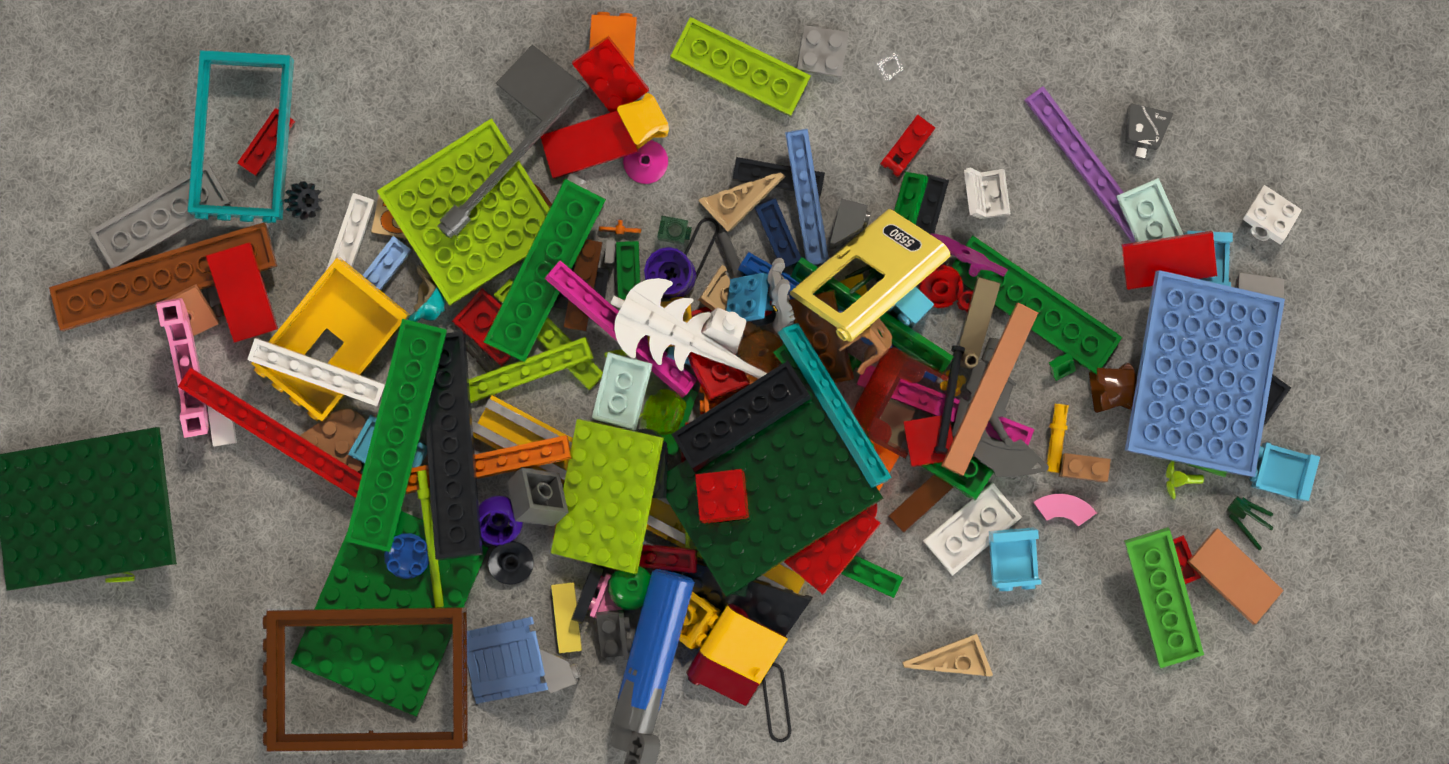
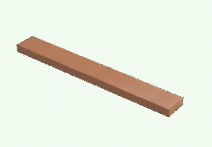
[941,302,1038,476]

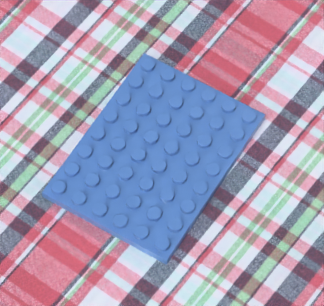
[1125,270,1285,477]

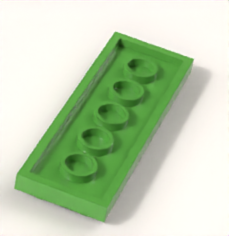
[1124,527,1204,668]

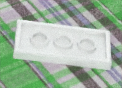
[923,482,1022,576]

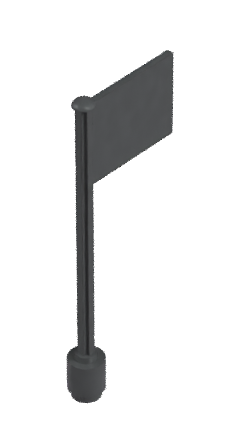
[437,45,589,239]

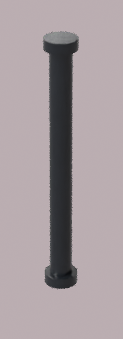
[933,345,965,455]

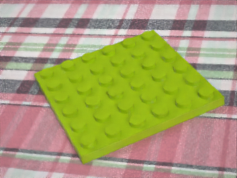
[377,118,550,306]

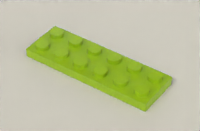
[670,17,811,117]

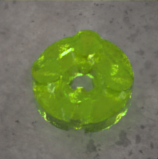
[643,389,686,435]

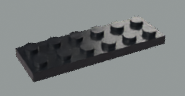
[672,361,811,472]

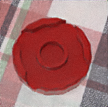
[918,265,963,308]

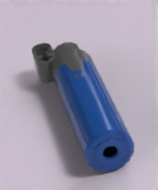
[610,569,695,764]

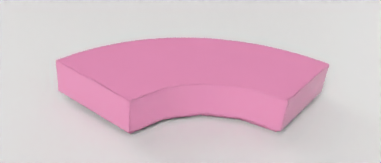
[1033,494,1097,526]

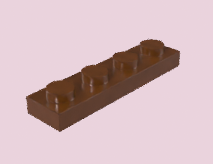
[564,239,603,332]

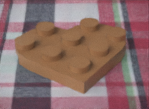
[300,409,366,485]

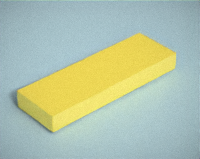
[551,582,582,653]

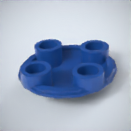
[384,533,429,579]

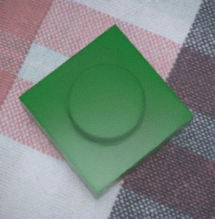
[1049,353,1076,381]

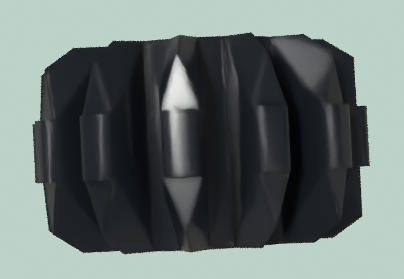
[283,181,324,220]

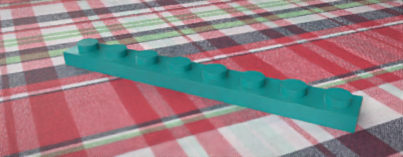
[778,323,892,488]

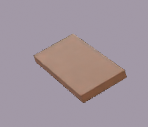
[1187,528,1284,624]

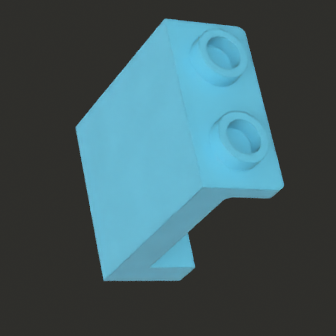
[1184,231,1233,287]
[1249,442,1320,501]
[989,527,1041,591]

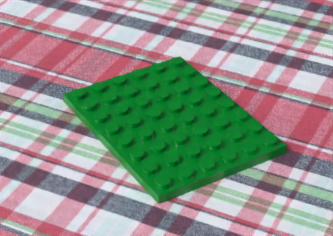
[291,511,489,717]

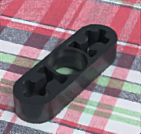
[571,564,605,624]

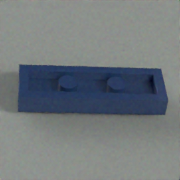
[755,198,801,269]

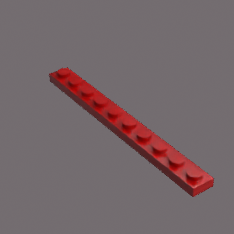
[178,367,362,498]

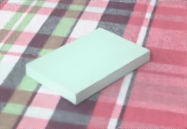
[1116,178,1184,242]
[591,352,652,430]

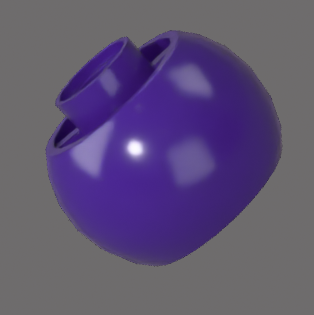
[479,496,523,546]

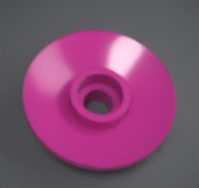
[623,140,668,184]

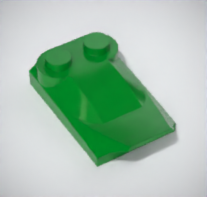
[922,432,994,501]

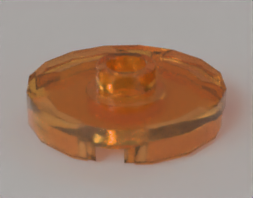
[738,329,782,373]

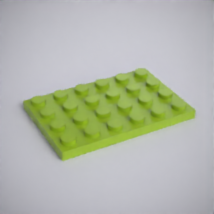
[551,419,664,574]

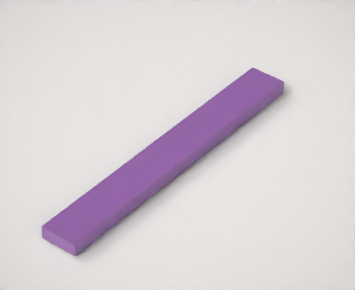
[1024,86,1135,243]

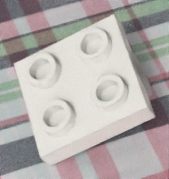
[1242,185,1302,245]

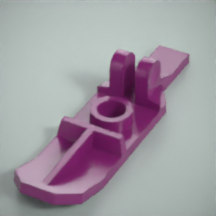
[930,233,1008,277]

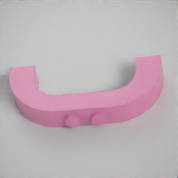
[156,298,208,438]

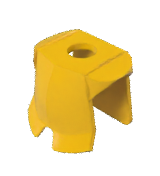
[617,93,669,149]

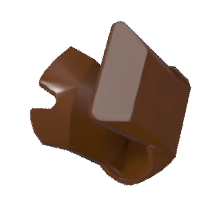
[1089,362,1137,413]

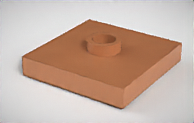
[155,284,219,336]

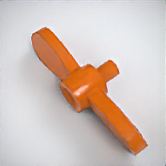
[599,220,641,235]

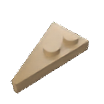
[698,172,785,232]
[698,265,766,346]
[902,634,993,676]

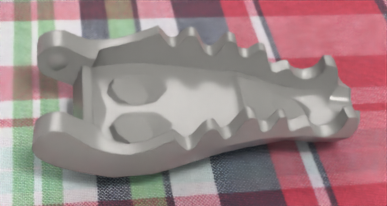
[768,258,795,335]

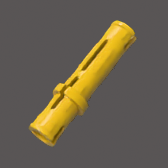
[1046,403,1069,473]

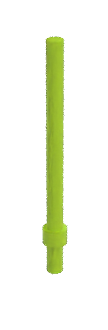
[417,470,444,608]

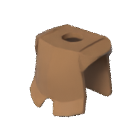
[839,318,892,375]

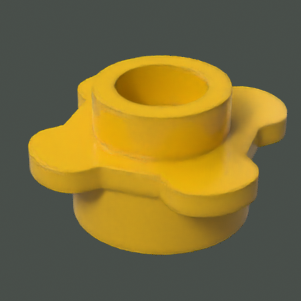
[940,370,966,396]

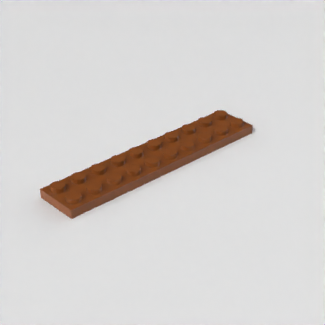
[49,222,278,331]

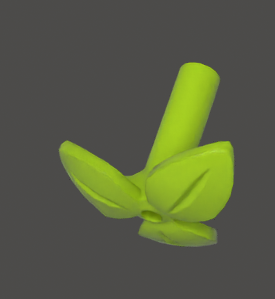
[1165,461,1204,499]

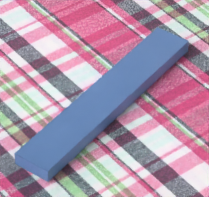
[785,129,829,265]

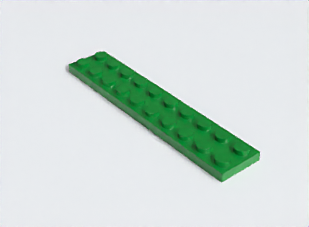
[345,319,447,552]

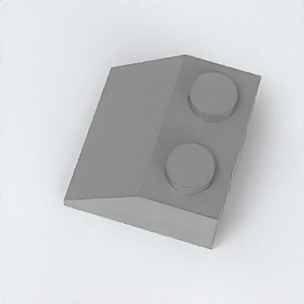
[539,647,581,694]

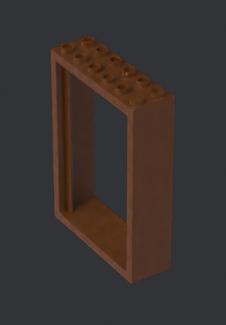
[263,607,468,752]

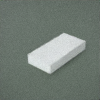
[207,405,237,447]

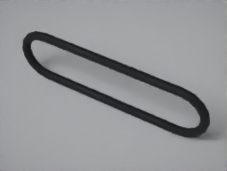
[673,217,719,280]
[762,663,792,742]

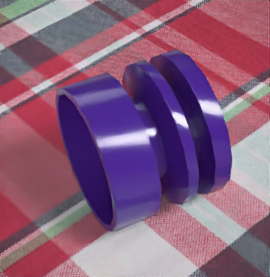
[644,247,697,299]

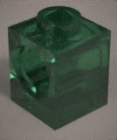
[657,215,692,245]

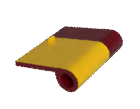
[686,603,788,706]

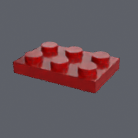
[572,35,649,113]

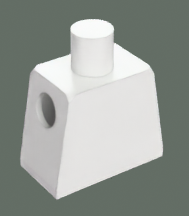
[701,308,747,355]

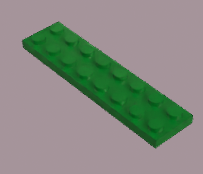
[483,179,606,362]
[951,235,1123,375]

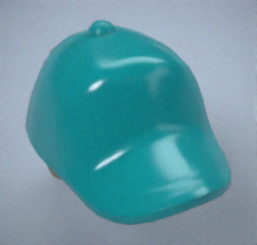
[408,264,445,322]

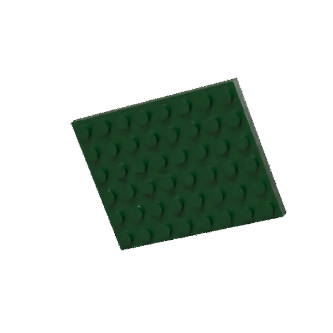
[666,383,884,597]
[0,427,177,591]

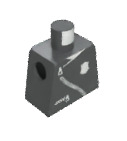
[1125,103,1173,160]

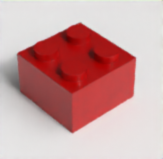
[695,469,749,523]

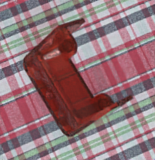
[852,347,949,459]

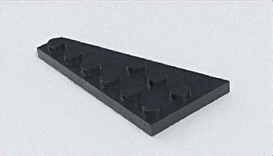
[671,560,813,636]

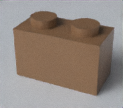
[1059,453,1111,483]

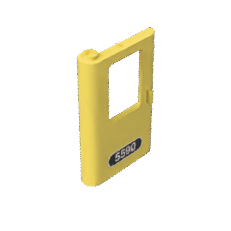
[790,209,950,342]

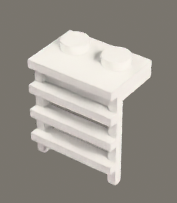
[964,168,1011,219]

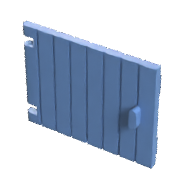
[467,617,548,704]

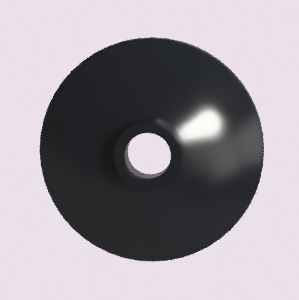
[488,541,534,585]

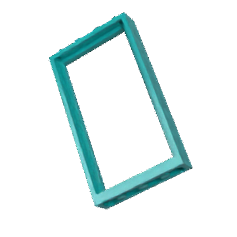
[188,50,294,223]

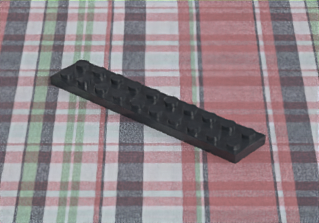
[425,331,483,561]

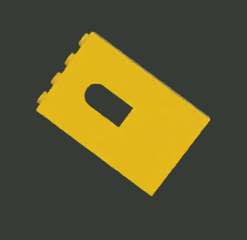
[251,257,410,421]

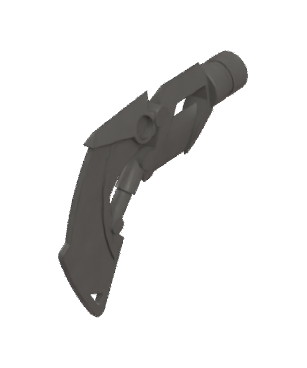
[952,338,1049,477]

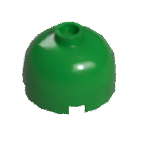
[608,566,651,610]

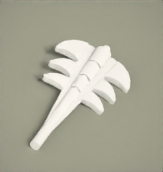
[610,278,767,379]

